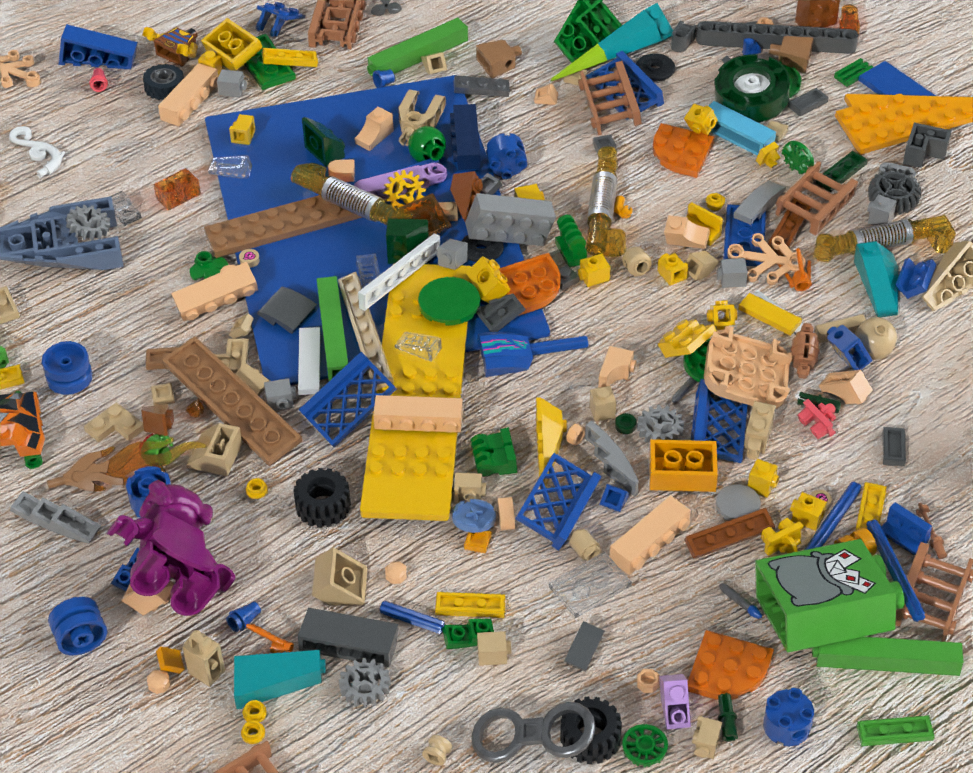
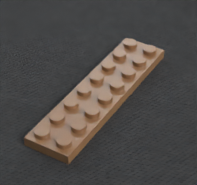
[204,187,365,258]
[162,336,303,466]

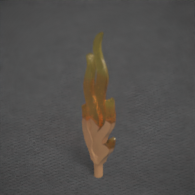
[47,437,207,492]

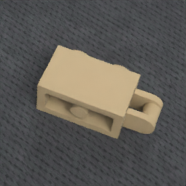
[744,401,776,460]
[183,630,225,687]

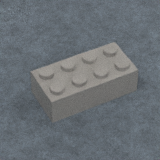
[465,193,556,246]

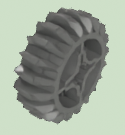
[868,170,921,215]

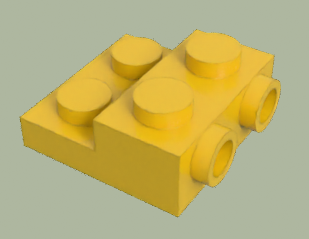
[658,319,717,358]

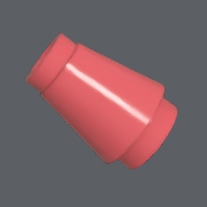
[89,68,108,92]

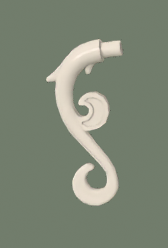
[9,126,65,178]

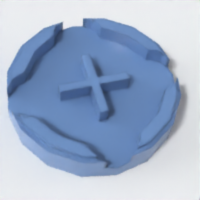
[452,499,496,533]

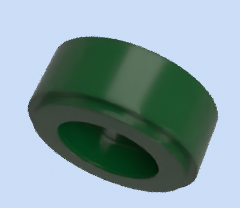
[615,413,637,434]

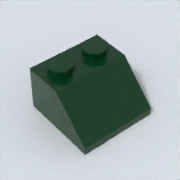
[302,117,345,167]
[386,218,429,264]

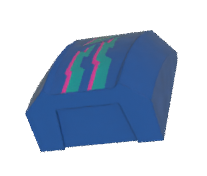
[477,332,533,377]

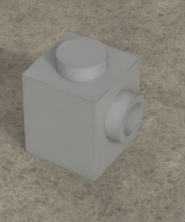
[217,69,247,98]
[867,194,897,227]
[437,239,467,270]
[716,258,748,288]
[264,378,297,411]

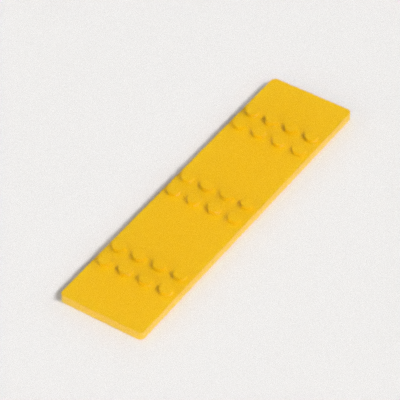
[360,264,472,521]

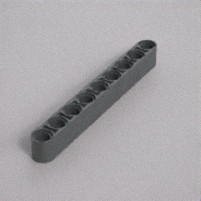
[696,21,859,54]

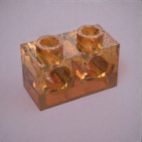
[153,168,201,211]

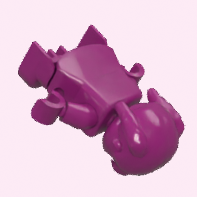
[106,480,236,616]

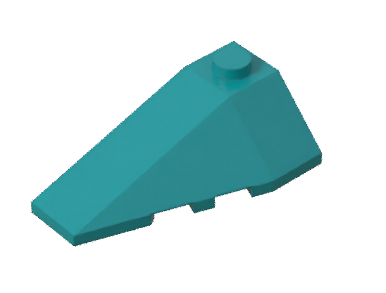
[854,241,899,318]

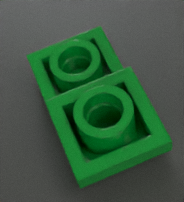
[443,619,494,649]

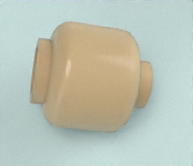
[622,247,652,276]

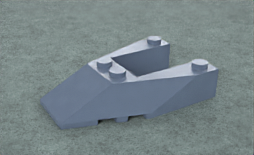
[0,196,124,270]

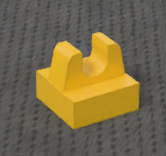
[755,141,780,168]

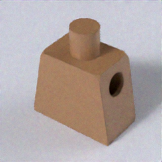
[769,36,813,73]
[476,40,522,79]

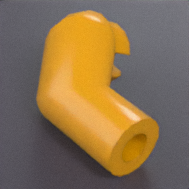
[614,195,633,219]

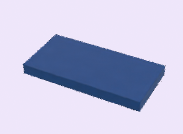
[859,61,936,96]
[723,204,766,267]

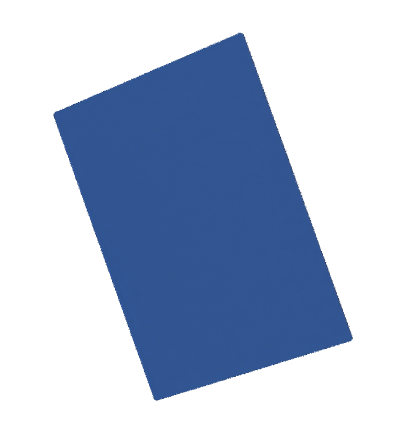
[205,75,550,385]

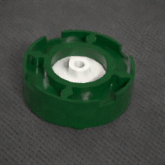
[714,54,790,123]

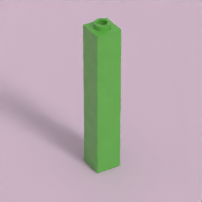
[367,17,468,76]
[317,276,348,381]
[812,637,964,676]

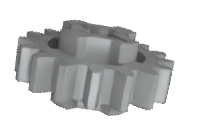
[66,205,110,241]
[637,405,684,443]
[339,658,391,708]

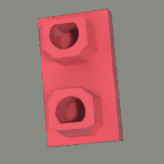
[797,399,836,439]

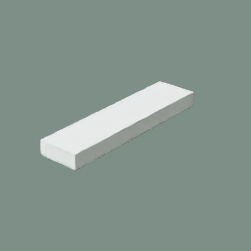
[298,327,320,395]

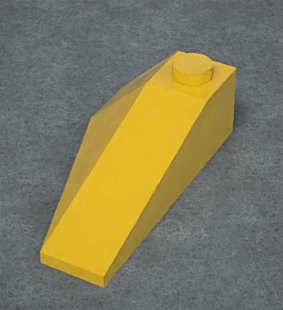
[536,397,567,487]

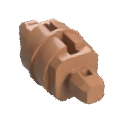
[790,323,820,379]

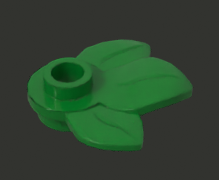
[190,251,228,280]

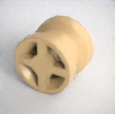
[422,735,452,766]

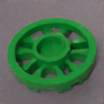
[781,140,814,174]
[622,724,668,767]

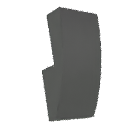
[564,621,605,672]

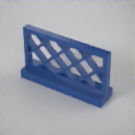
[586,51,664,120]
[299,352,397,447]
[690,379,748,463]
[515,453,602,551]

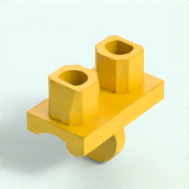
[761,518,803,556]

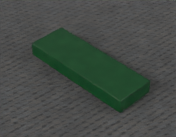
[816,151,868,192]

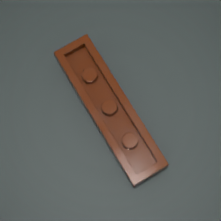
[768,198,812,257]
[684,508,775,560]

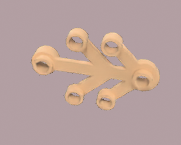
[0,50,41,88]
[727,233,806,285]

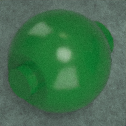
[408,126,446,162]

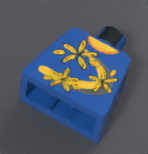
[827,325,873,370]

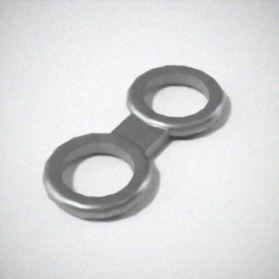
[471,702,595,763]

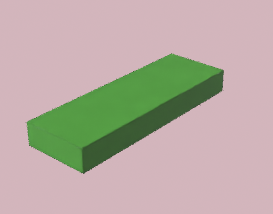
[856,715,934,747]

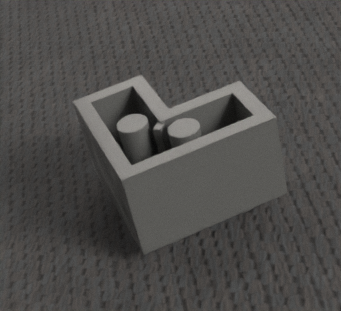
[903,122,952,168]

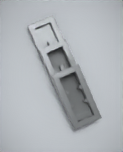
[734,181,786,225]
[585,420,639,497]
[10,491,101,544]

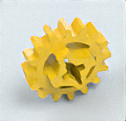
[383,170,426,213]

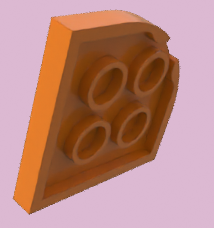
[653,123,715,178]
[499,253,561,316]
[688,630,774,699]

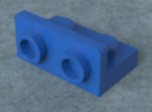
[896,258,937,299]
[881,502,932,555]

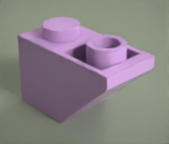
[659,674,691,729]

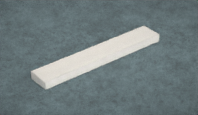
[358,233,440,311]

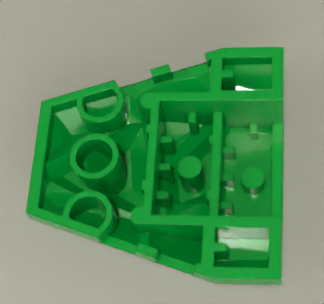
[553,0,622,63]

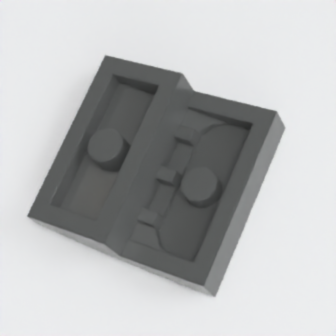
[257,286,317,334]

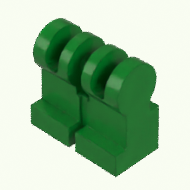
[555,214,587,268]
[470,427,517,477]

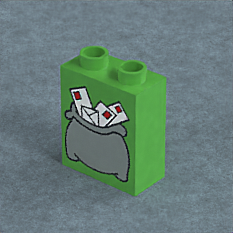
[755,539,904,653]

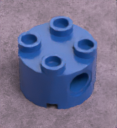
[486,133,528,180]
[126,466,171,518]
[763,688,814,747]

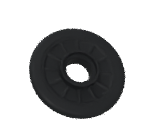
[636,54,676,81]
[462,235,504,262]

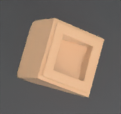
[534,84,558,105]

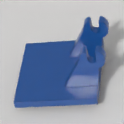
[256,2,305,37]

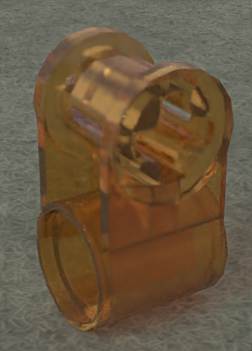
[839,4,860,34]

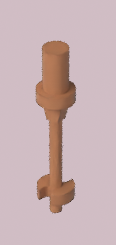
[916,502,947,559]

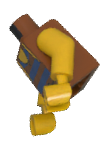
[142,27,198,67]

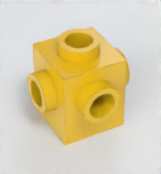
[684,104,718,135]
[707,300,737,330]

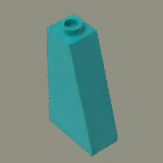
[234,650,326,709]

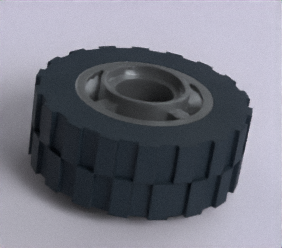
[143,64,184,100]

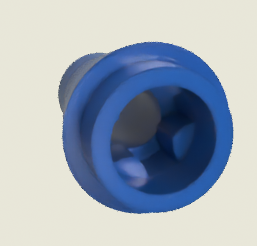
[226,601,261,632]

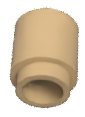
[569,529,601,562]

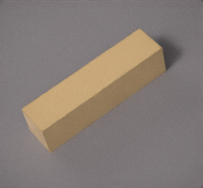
[814,314,866,343]

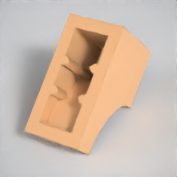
[355,107,394,151]
[664,215,710,249]
[598,346,637,388]
[819,370,872,404]

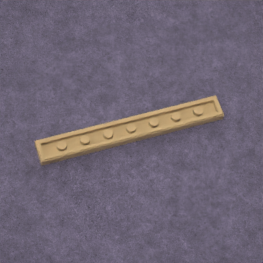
[338,272,394,391]

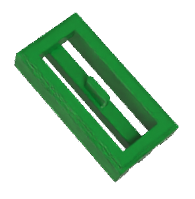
[834,58,873,87]

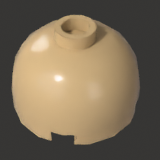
[855,317,897,360]

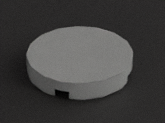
[716,484,761,521]

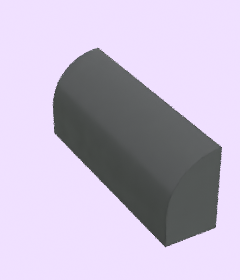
[298,607,398,668]

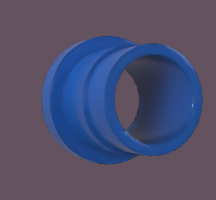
[373,69,395,88]

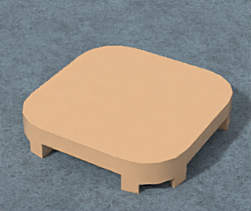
[704,326,792,409]

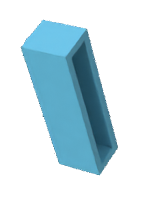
[709,101,776,156]

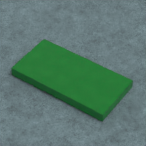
[244,34,296,90]

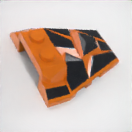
[0,392,45,457]

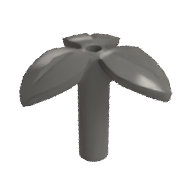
[371,0,402,16]

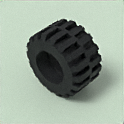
[294,468,351,528]
[560,696,622,764]

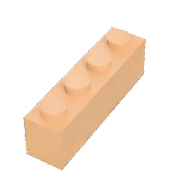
[158,63,218,126]
[171,262,258,322]
[373,395,463,432]
[609,495,691,575]

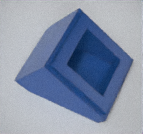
[599,484,630,512]

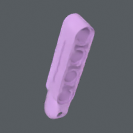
[353,162,447,205]

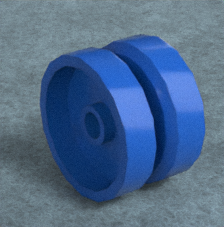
[42,341,93,395]
[48,596,108,656]

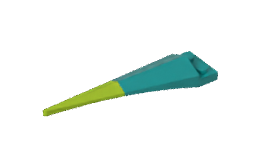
[550,3,673,81]

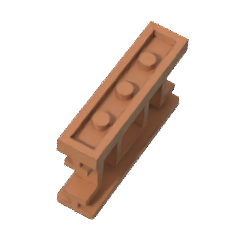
[308,0,366,50]

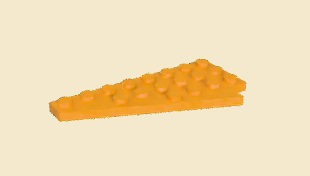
[835,94,973,155]

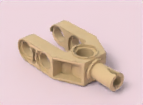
[399,89,446,146]

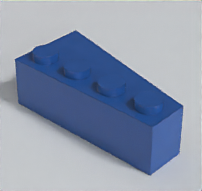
[58,24,138,69]

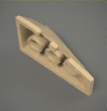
[921,241,973,311]

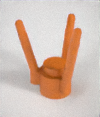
[777,248,812,291]
[246,624,294,655]

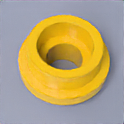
[705,193,725,211]
[246,478,268,499]
[242,700,267,723]
[241,720,265,744]

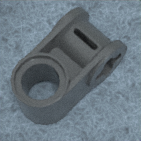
[671,20,697,52]

